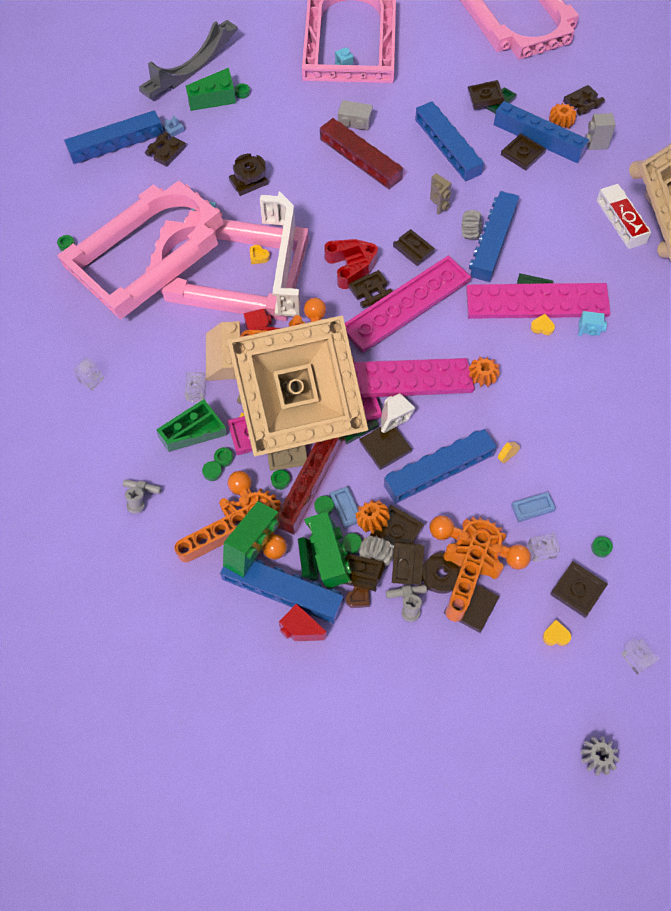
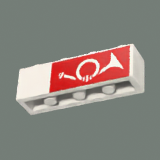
[596,184,651,249]

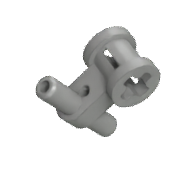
[123,479,161,514]
[386,585,427,622]

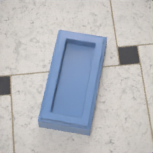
[329,486,359,529]
[511,492,556,522]

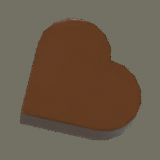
[345,587,370,608]

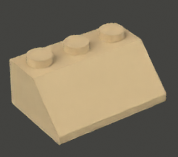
[206,321,241,381]

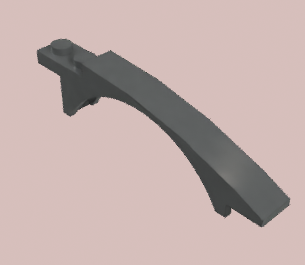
[139,20,238,99]

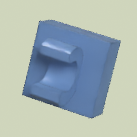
[162,115,185,137]

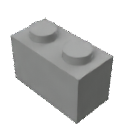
[338,100,373,130]
[585,113,616,150]

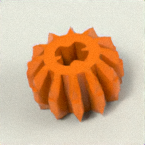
[549,102,577,129]
[468,356,500,388]
[355,499,390,534]

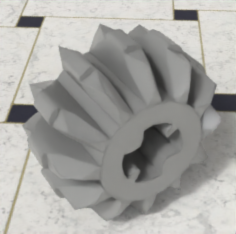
[461,210,482,240]
[359,536,394,565]
[580,736,620,776]

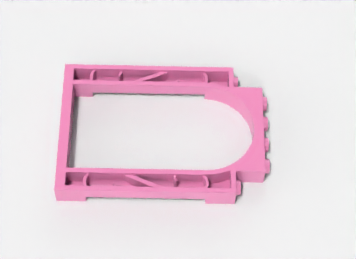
[302,0,396,83]
[460,0,579,60]
[57,181,224,320]
[146,210,309,321]

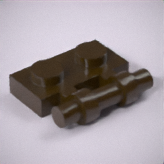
[563,85,605,115]
[145,131,186,167]
[349,270,393,308]

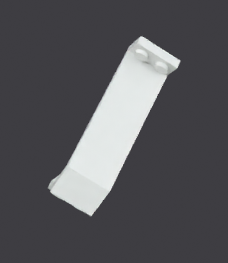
[260,191,300,316]

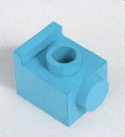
[335,47,354,65]
[578,311,607,336]

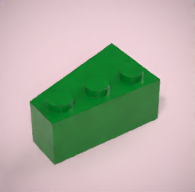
[186,67,236,111]
[156,399,226,452]
[223,501,279,578]
[304,511,352,589]

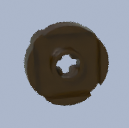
[233,153,266,185]
[422,553,461,594]

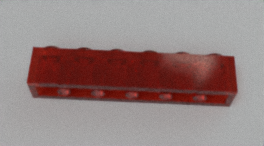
[320,118,403,190]
[277,436,344,535]

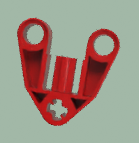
[324,239,378,289]

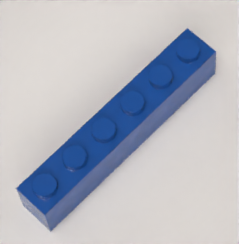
[415,101,484,182]
[494,101,589,164]
[64,110,163,164]
[469,191,519,282]
[384,429,497,504]
[220,559,344,624]

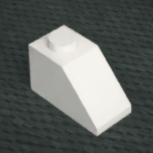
[381,394,415,433]

